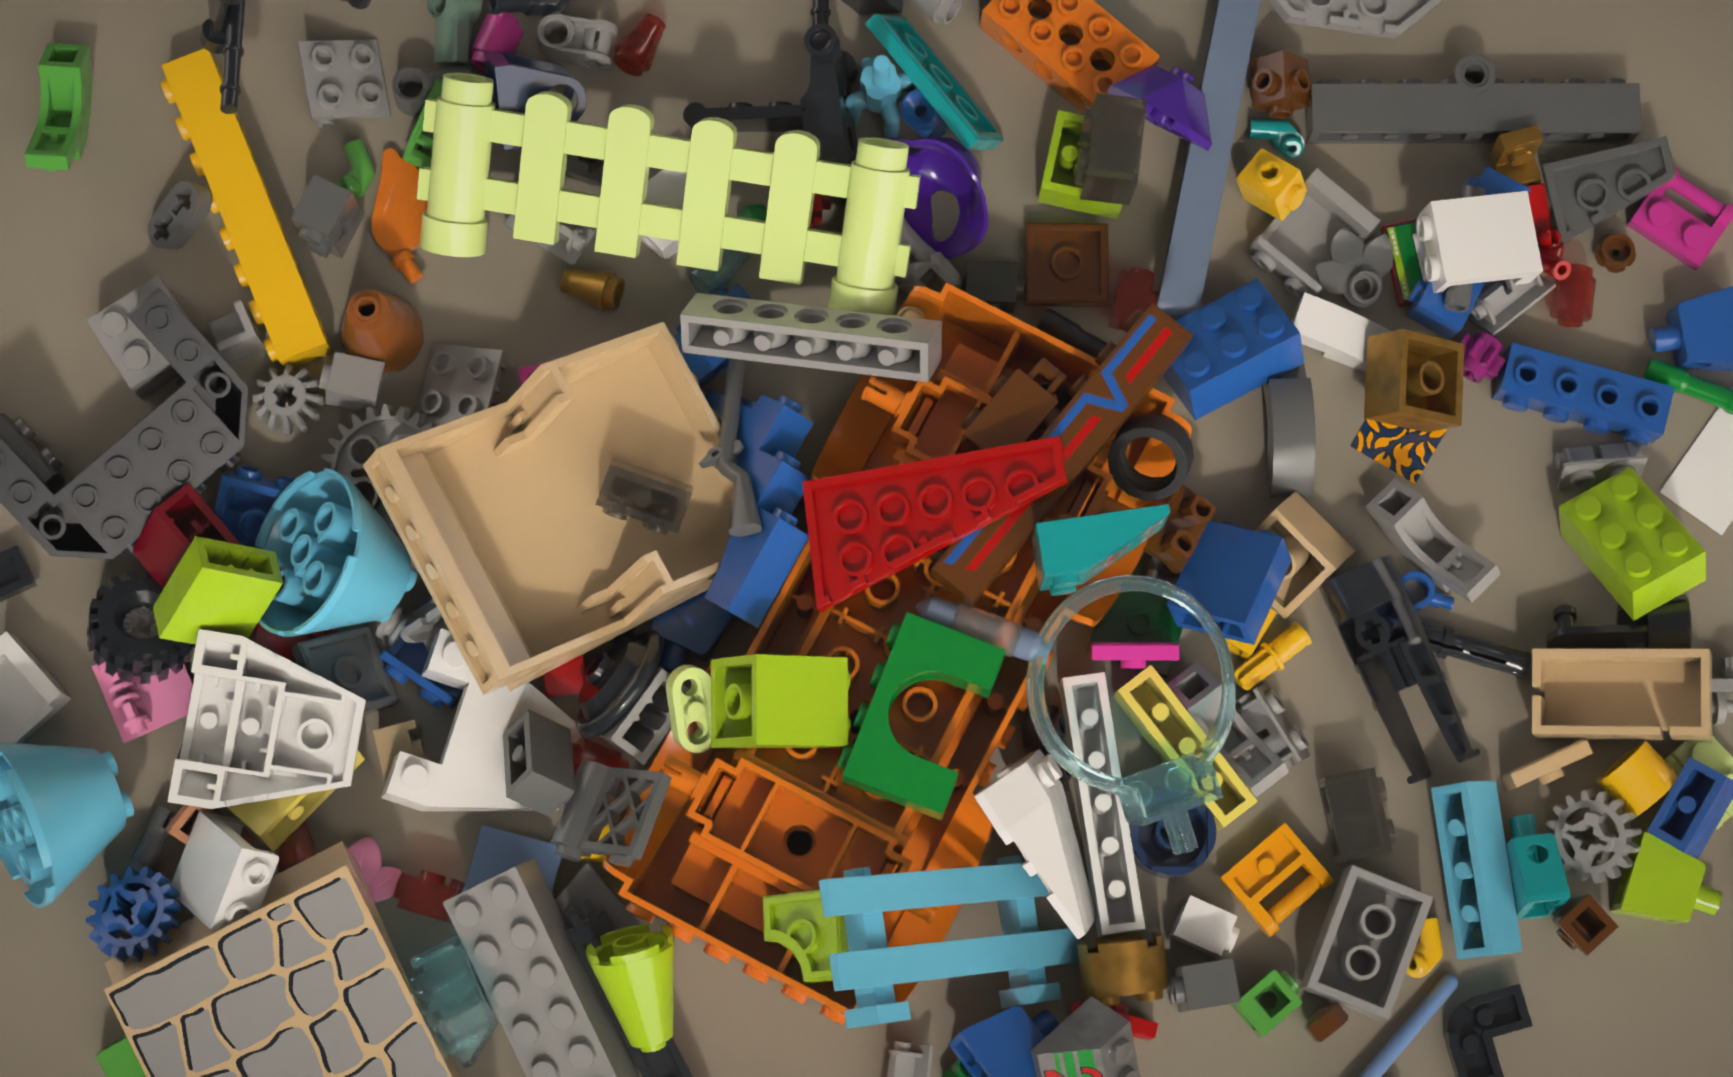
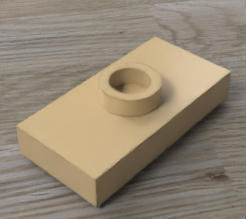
[1501,739,1593,792]

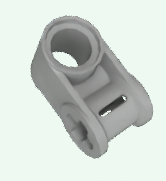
[537,14,618,70]

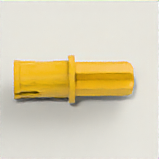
[1232,622,1312,691]

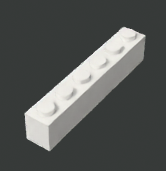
[1058,672,1145,937]

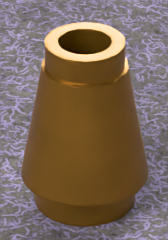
[560,268,625,312]

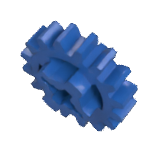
[86,866,183,963]

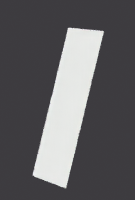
[1660,388,1733,536]

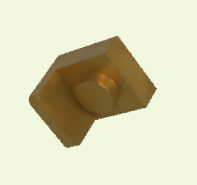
[1488,125,1544,185]

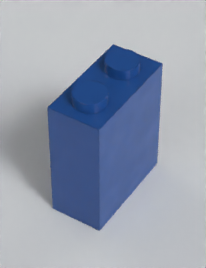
[1167,521,1292,645]

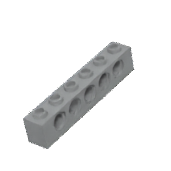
[680,293,942,382]

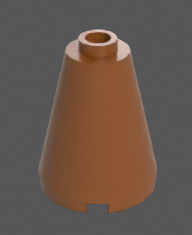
[340,290,424,373]

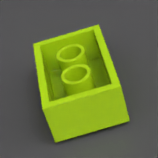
[1558,467,1706,621]

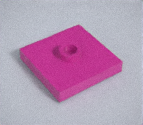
[1088,642,1179,668]

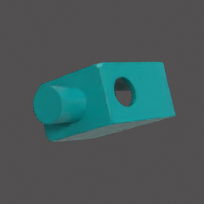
[1506,814,1571,920]

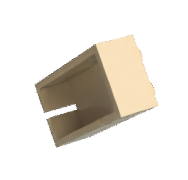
[1532,649,1712,741]

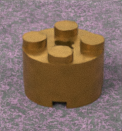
[1077,933,1169,1006]

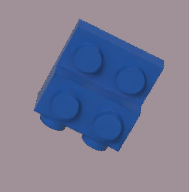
[214,465,296,549]

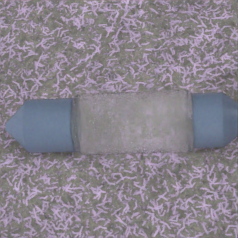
[916,596,1050,661]

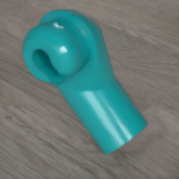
[1248,118,1305,159]

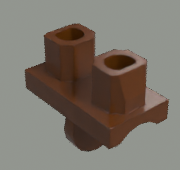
[1143,485,1216,574]

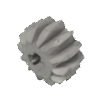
[252,364,325,436]

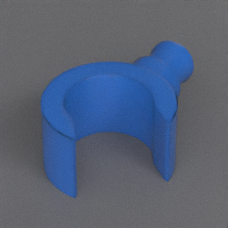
[1401,571,1455,611]

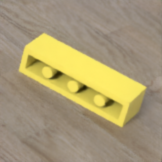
[1113,665,1258,832]

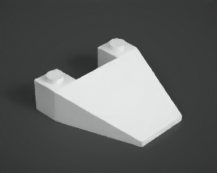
[381,628,582,812]

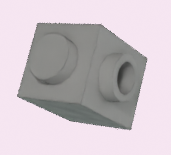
[319,352,385,413]

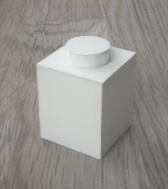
[1169,895,1240,958]

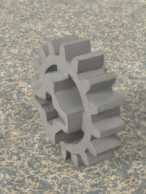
[1546,789,1642,884]

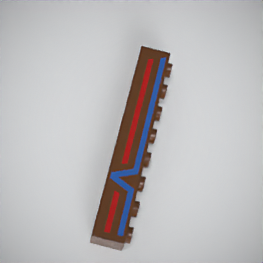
[930,303,1193,608]

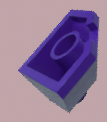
[1107,65,1212,151]

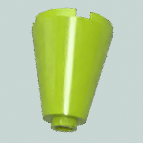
[586,924,674,1053]

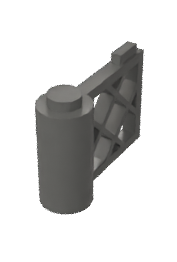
[550,760,672,867]

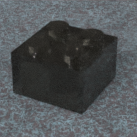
[1074,93,1147,205]

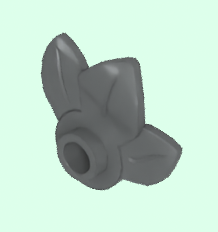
[1315,228,1393,308]

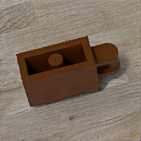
[960,357,1068,452]

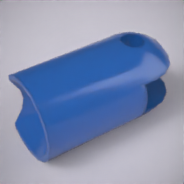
[900,90,949,139]

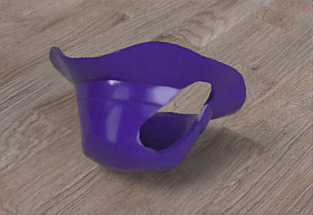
[885,137,988,259]

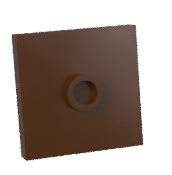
[1025,222,1109,307]

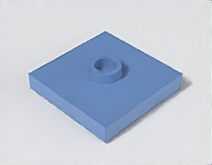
[463,825,563,894]

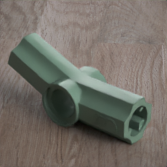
[427,0,482,67]

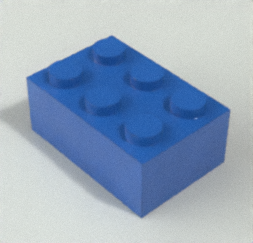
[1163,278,1304,420]

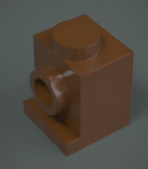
[1552,894,1619,956]

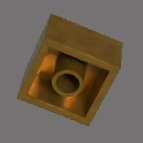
[1364,329,1465,432]

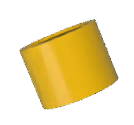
[1597,740,1679,817]

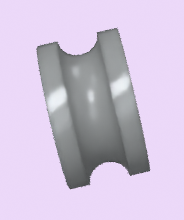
[375,605,414,647]

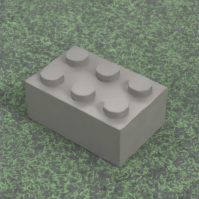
[1300,865,1434,1021]

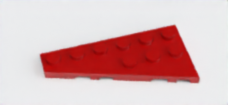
[802,436,1068,612]

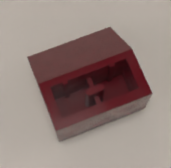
[133,483,241,589]

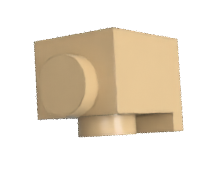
[372,720,427,781]

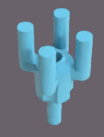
[845,55,915,138]

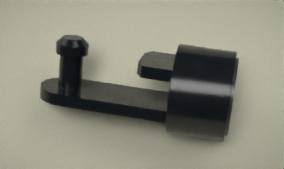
[1546,594,1692,649]

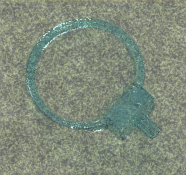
[1026,575,1236,855]

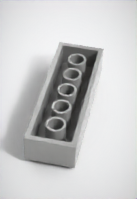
[442,858,640,1077]

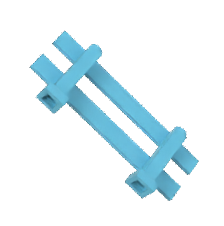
[819,855,1082,1029]

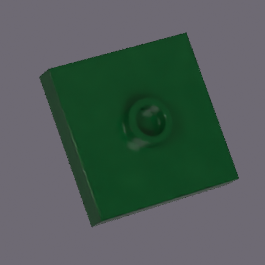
[1086,577,1183,678]

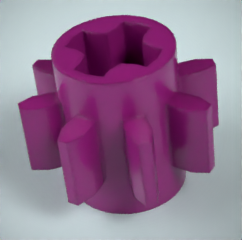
[1458,331,1506,383]

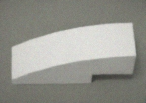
[1292,292,1390,372]

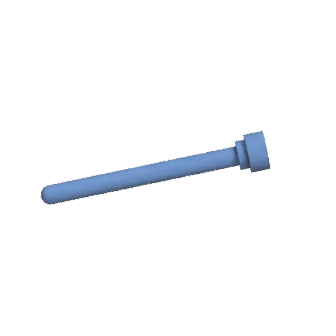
[1358,974,1458,1077]

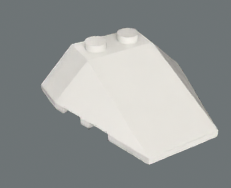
[167,629,366,809]
[974,749,1097,939]

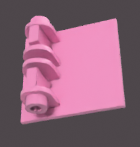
[91,662,193,744]

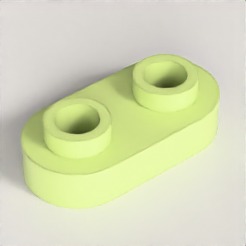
[666,665,711,753]

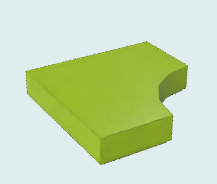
[763,890,849,983]

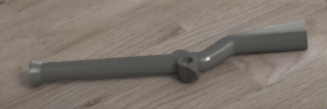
[698,358,762,537]

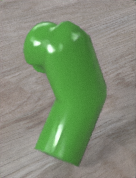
[337,139,375,199]

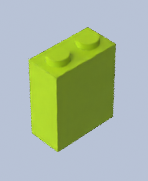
[153,536,283,645]

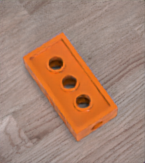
[980,0,1160,131]

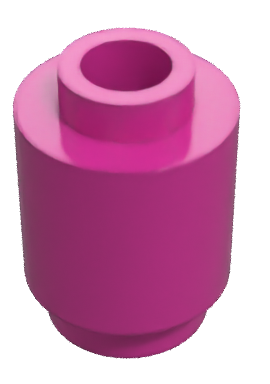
[470,13,524,72]

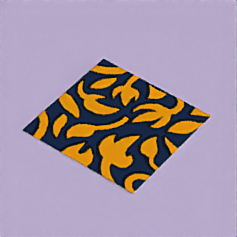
[1350,419,1447,484]

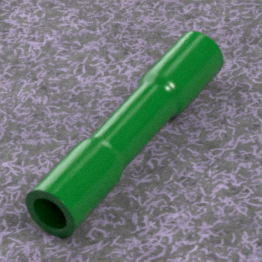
[1642,357,1733,415]

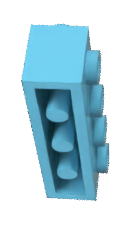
[1431,781,1523,960]

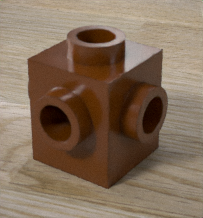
[1250,50,1311,119]

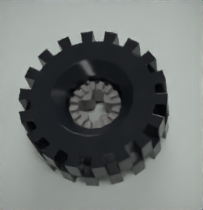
[87,571,195,684]

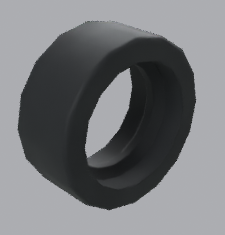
[1107,414,1194,501]

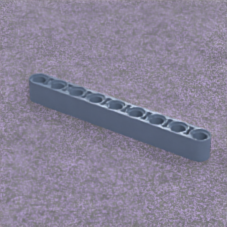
[1156,0,1261,321]

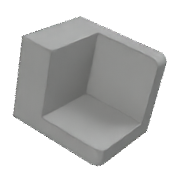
[208,299,265,363]

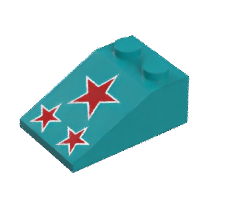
[1031,504,1170,596]

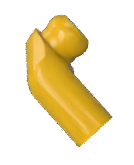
[1406,917,1443,978]

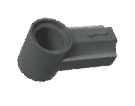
[392,64,472,116]

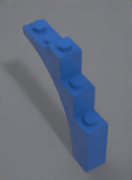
[704,389,814,628]

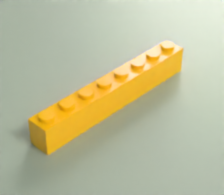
[160,48,333,368]

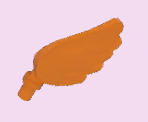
[372,148,428,284]

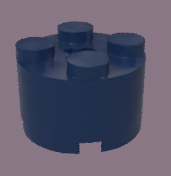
[1128,788,1216,878]

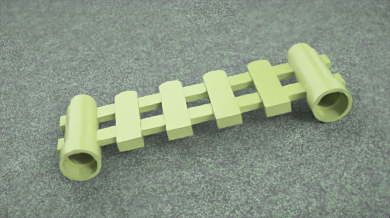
[417,73,921,316]

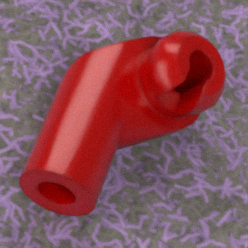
[1538,228,1571,280]

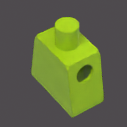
[1610,832,1722,924]

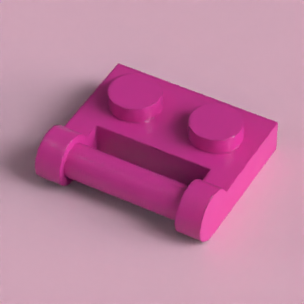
[1627,166,1733,271]

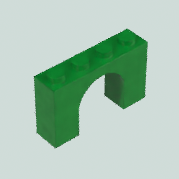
[837,612,1006,820]

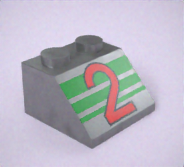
[1031,996,1140,1077]

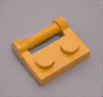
[1219,823,1334,938]

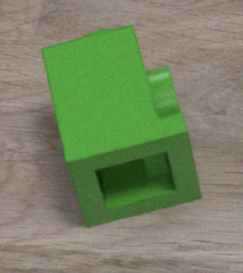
[1230,969,1303,1037]

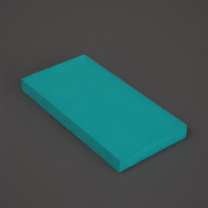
[865,14,1004,150]

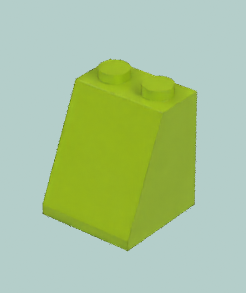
[711,654,851,748]

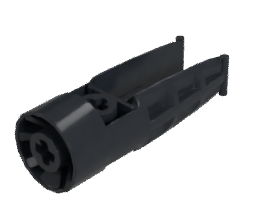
[1319,555,1480,784]

